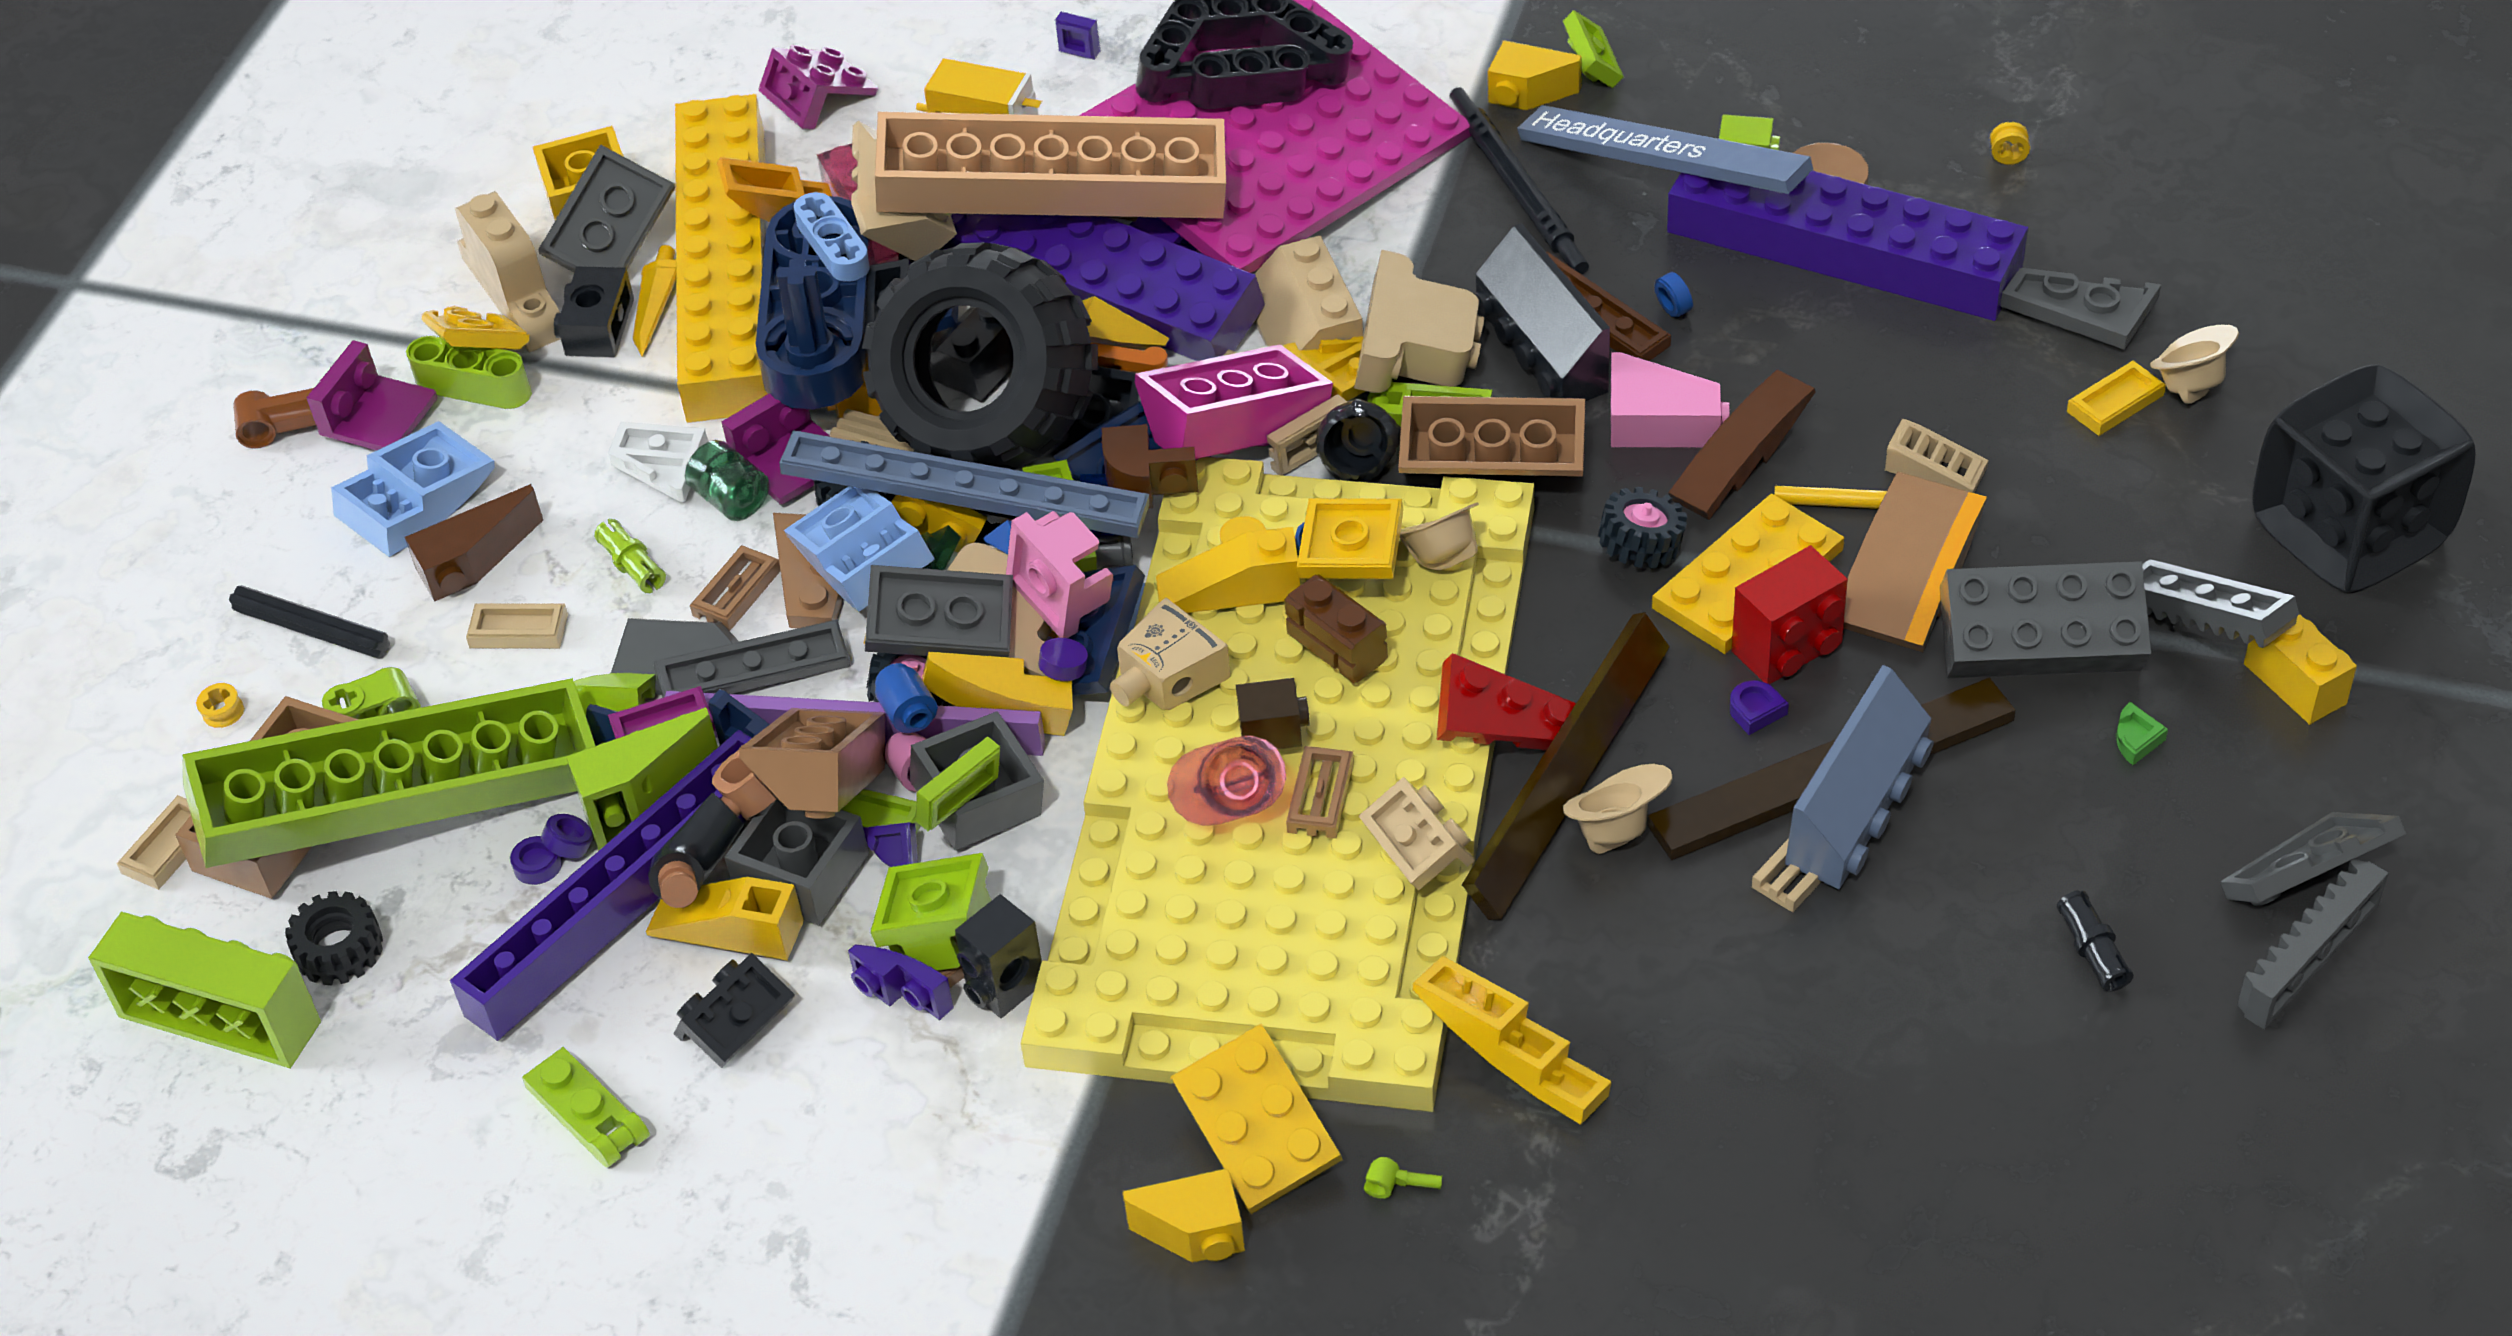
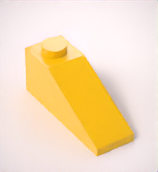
[1156,527,1300,613]

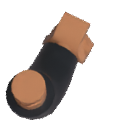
[648,750,777,908]

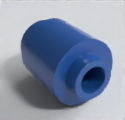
[875,663,938,733]

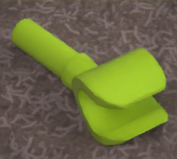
[1364,1157,1442,1199]

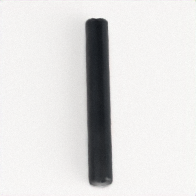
[229,585,390,658]

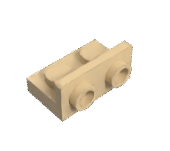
[1359,777,1475,890]

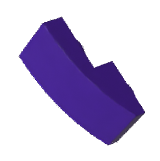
[848,944,954,1021]

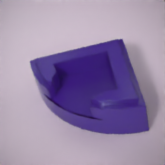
[863,822,918,867]

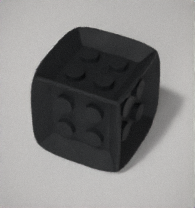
[2252,364,2476,592]

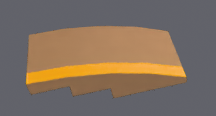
[1843,471,1987,653]

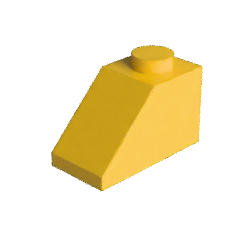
[1488,40,1582,110]
[1123,1168,1245,1263]

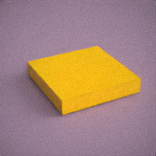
[1297,498,1404,579]

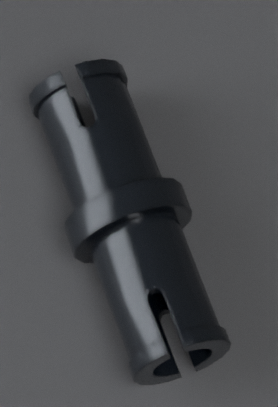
[2057,890,2134,992]

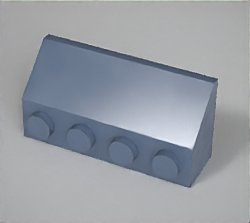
[1785,665,1934,889]

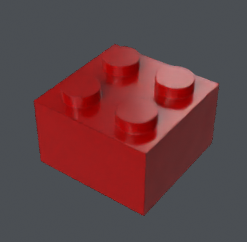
[1731,545,1848,685]

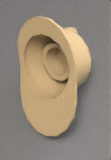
[2150,325,2239,404]
[1399,502,1479,570]
[1563,764,1673,854]

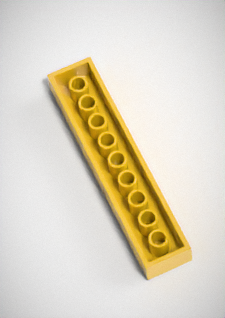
[675,94,768,423]

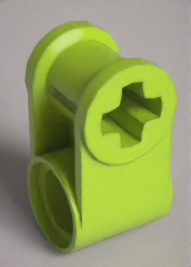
[321,667,421,720]

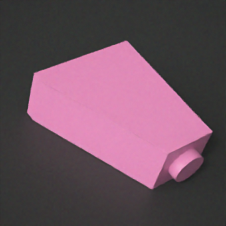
[1611,352,1730,448]

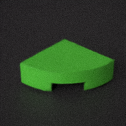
[2116,702,2168,765]

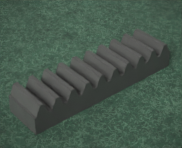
[2142,559,2299,648]
[2237,859,2389,1029]

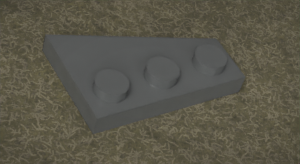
[2001,267,2161,349]

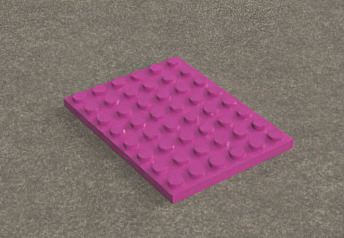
[1079,0,1471,273]

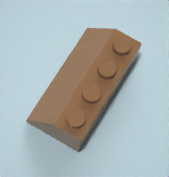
[1398,396,1585,476]
[739,708,885,819]

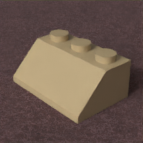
[1254,235,1363,350]

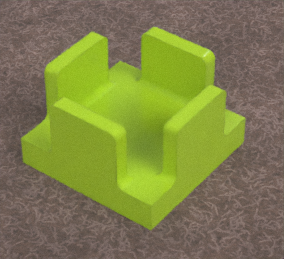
[870,853,992,971]

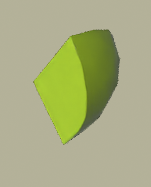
[574,673,655,716]

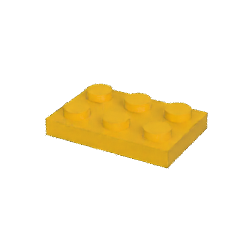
[1170,1023,1342,1214]

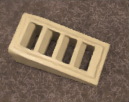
[1885,419,1988,493]

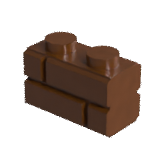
[1284,574,1388,683]

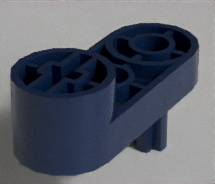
[755,196,876,409]

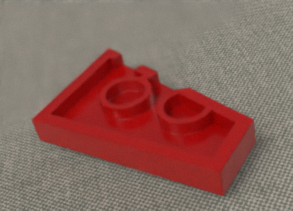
[1436,653,1576,750]

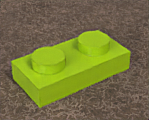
[1563,10,1624,88]

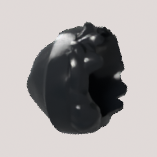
[1316,399,1401,482]

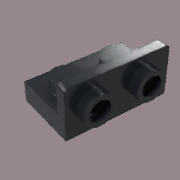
[674,953,795,1068]

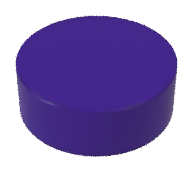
[1038,638,1088,681]
[541,814,593,859]
[510,836,562,885]

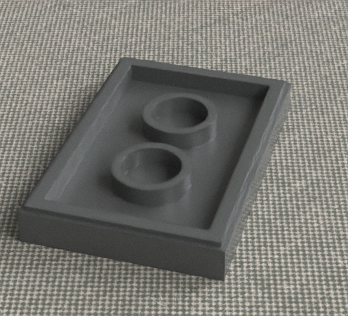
[538,145,675,272]
[865,565,1013,658]

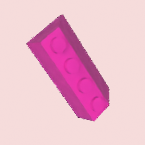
[1134,344,1333,461]

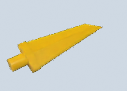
[633,245,676,356]

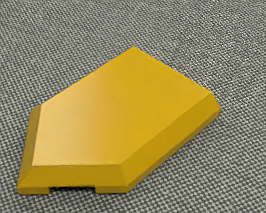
[421,306,530,349]

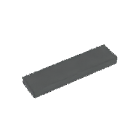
[654,620,849,698]

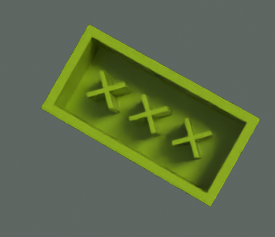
[88,911,321,1069]

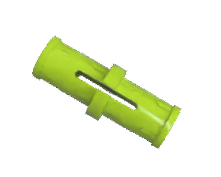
[594,518,666,593]

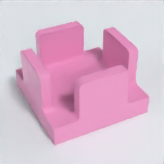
[1006,511,1113,638]

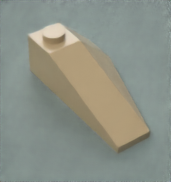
[851,121,957,261]

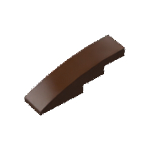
[1668,369,1816,520]

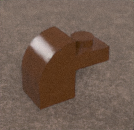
[1102,424,1198,509]

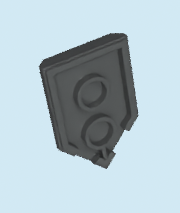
[611,618,739,695]

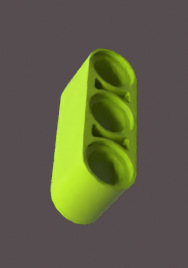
[406,336,532,409]

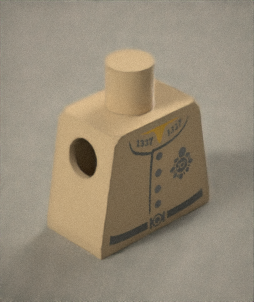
[1110,598,1231,710]

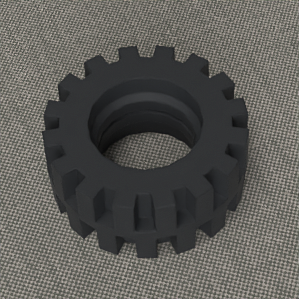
[285,891,383,985]

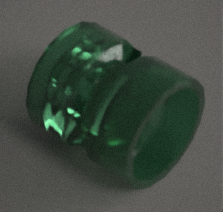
[684,440,770,521]

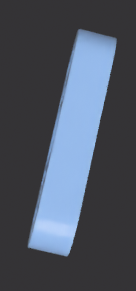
[794,192,870,281]

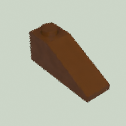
[404,484,543,602]

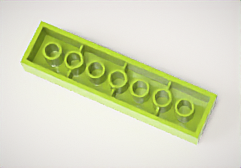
[182,678,595,868]

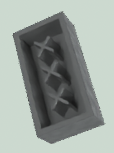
[1940,561,2151,678]

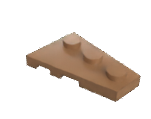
[773,513,843,628]

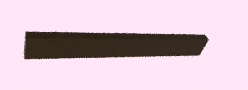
[1462,612,1670,920]
[1647,677,2016,860]

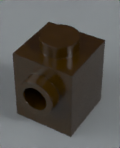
[1236,678,1310,753]

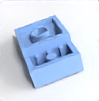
[331,421,495,557]
[784,486,935,612]

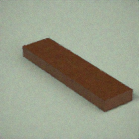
[1546,252,1671,361]

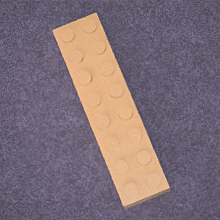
[875,112,1226,218]

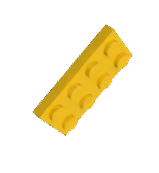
[1652,493,1845,654]

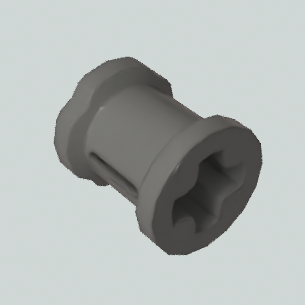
[1090,534,1133,571]

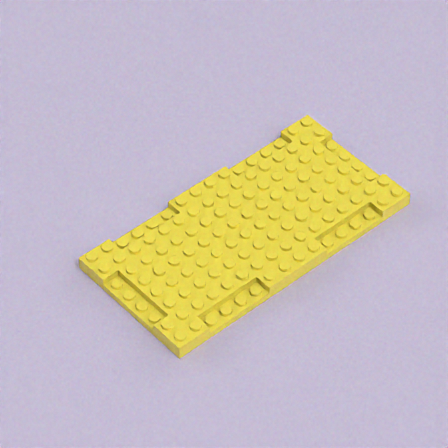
[1020,457,1534,1112]

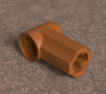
[233,388,316,448]

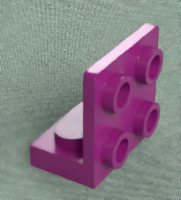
[758,44,878,129]
[306,340,438,450]
[721,393,830,504]

